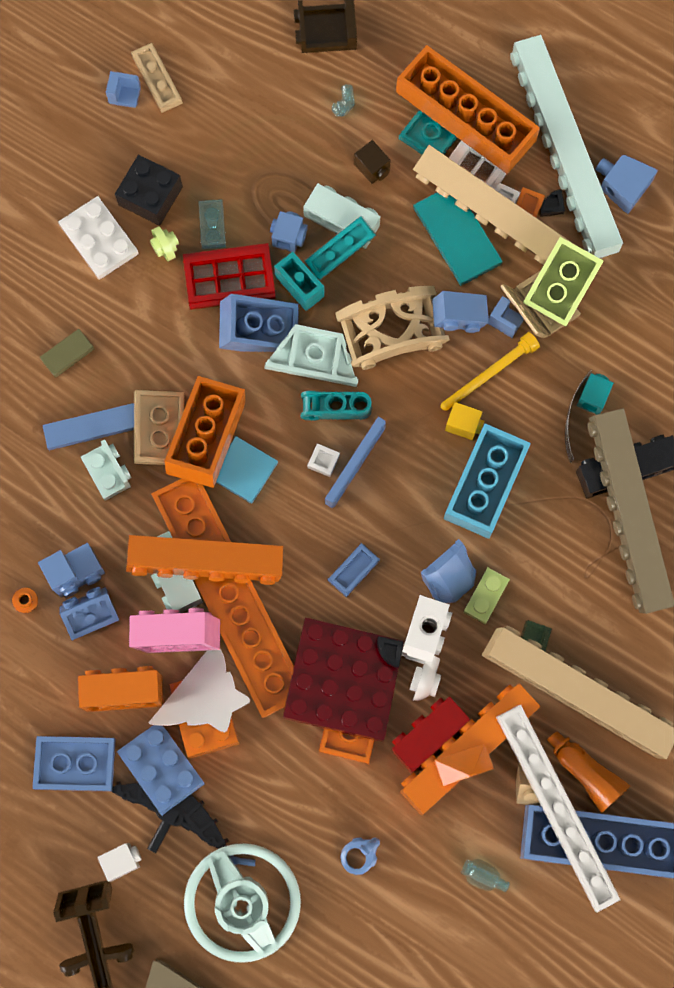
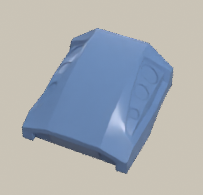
[421,539,476,603]

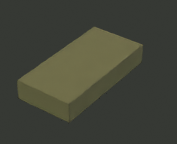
[40,329,94,378]

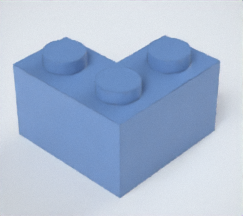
[38,543,105,598]

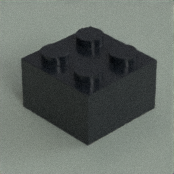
[115,155,183,226]

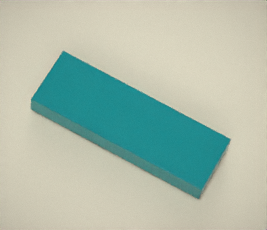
[305,216,377,280]

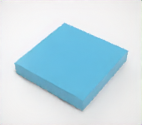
[216,436,278,504]

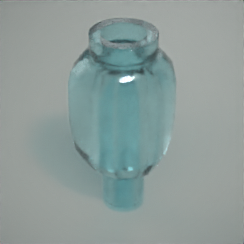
[461,859,510,892]

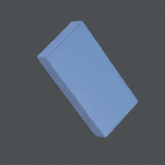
[328,543,380,597]

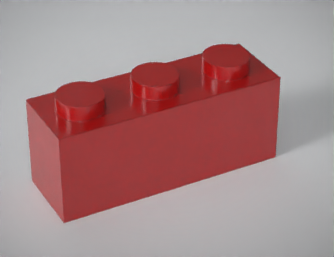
[391,696,470,774]

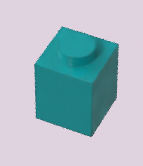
[576,373,614,415]

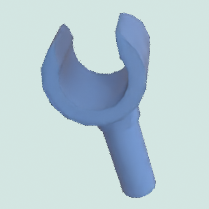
[229,855,256,867]

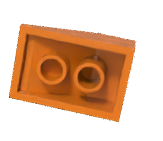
[169,680,240,759]

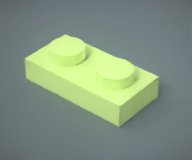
[463,567,510,625]

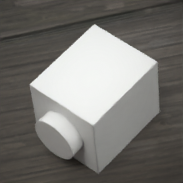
[97,843,142,882]

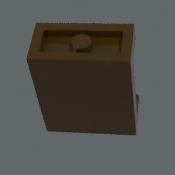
[294,0,357,53]

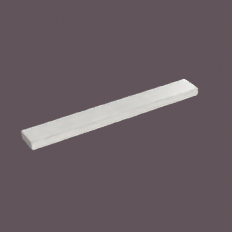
[496,705,621,912]

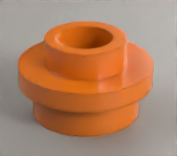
[12,588,38,613]

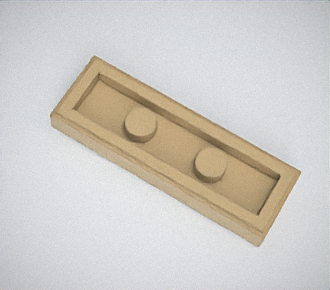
[131,43,183,113]

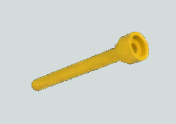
[441,332,540,411]

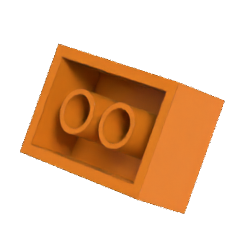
[78,666,164,712]

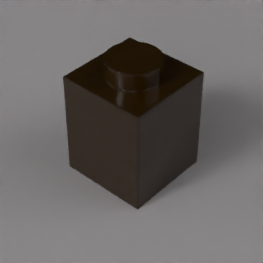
[354,140,391,184]

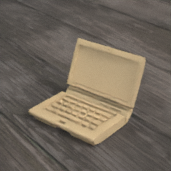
[501,270,581,338]

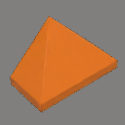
[434,743,494,786]

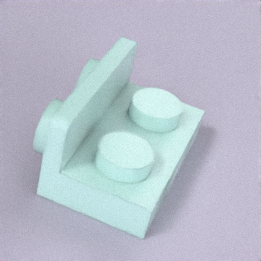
[81,439,132,501]

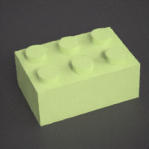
[523,237,603,326]

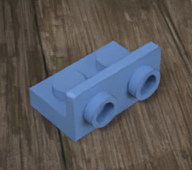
[59,587,119,640]

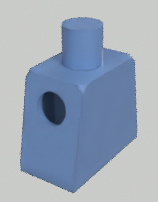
[595,155,658,214]

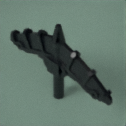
[110,781,229,853]

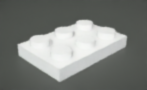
[58,196,139,280]

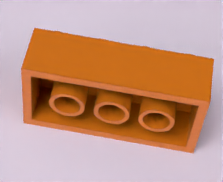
[164,376,246,488]

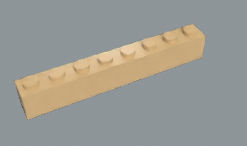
[413,145,575,265]
[482,626,674,759]

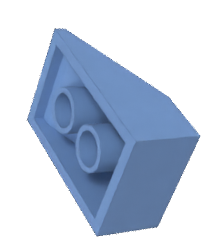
[219,294,298,352]

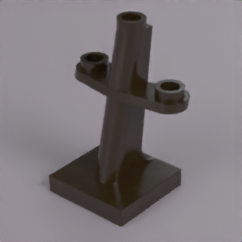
[53,880,134,988]

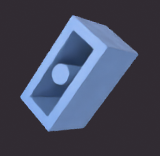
[432,291,489,333]

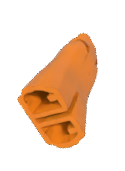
[547,731,631,814]

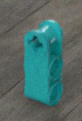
[300,391,372,421]

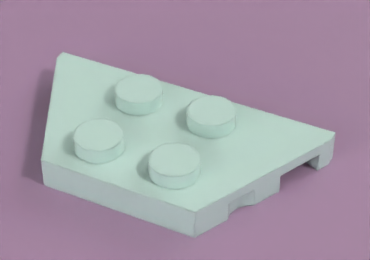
[264,324,358,387]

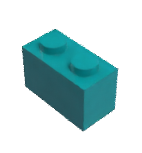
[274,252,325,311]

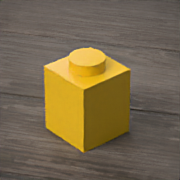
[445,402,485,441]

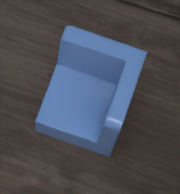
[106,71,141,108]
[488,296,524,338]

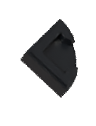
[540,189,565,217]
[377,636,404,668]

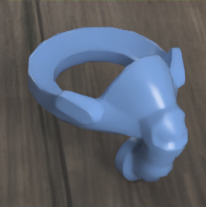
[341,837,380,875]

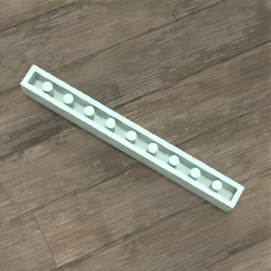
[510,35,623,258]

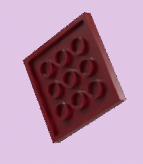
[282,617,404,742]

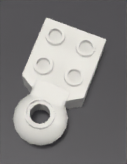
[401,595,452,701]

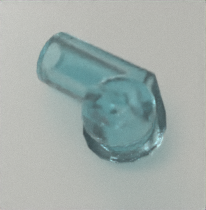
[332,84,355,117]

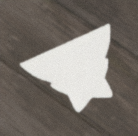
[149,648,250,732]

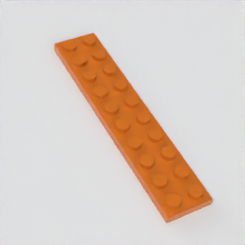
[151,479,294,719]

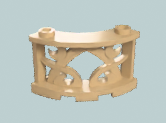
[335,286,450,370]

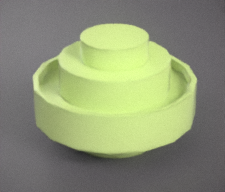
[150,226,179,261]

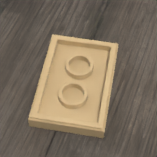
[134,390,184,465]

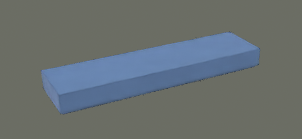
[42,403,134,450]
[325,417,386,508]

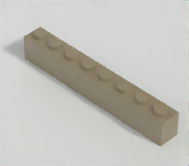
[588,408,674,614]

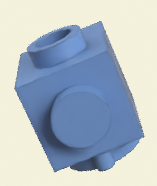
[270,211,308,253]

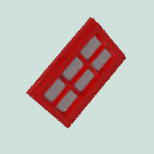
[183,243,276,310]

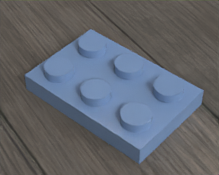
[117,725,204,815]
[33,736,116,792]

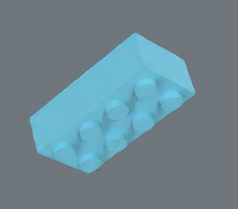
[443,424,531,539]

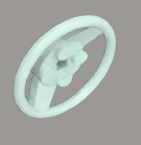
[184,843,301,962]

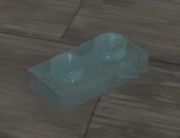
[199,199,226,249]

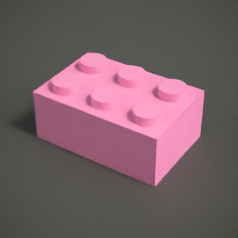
[129,608,220,653]

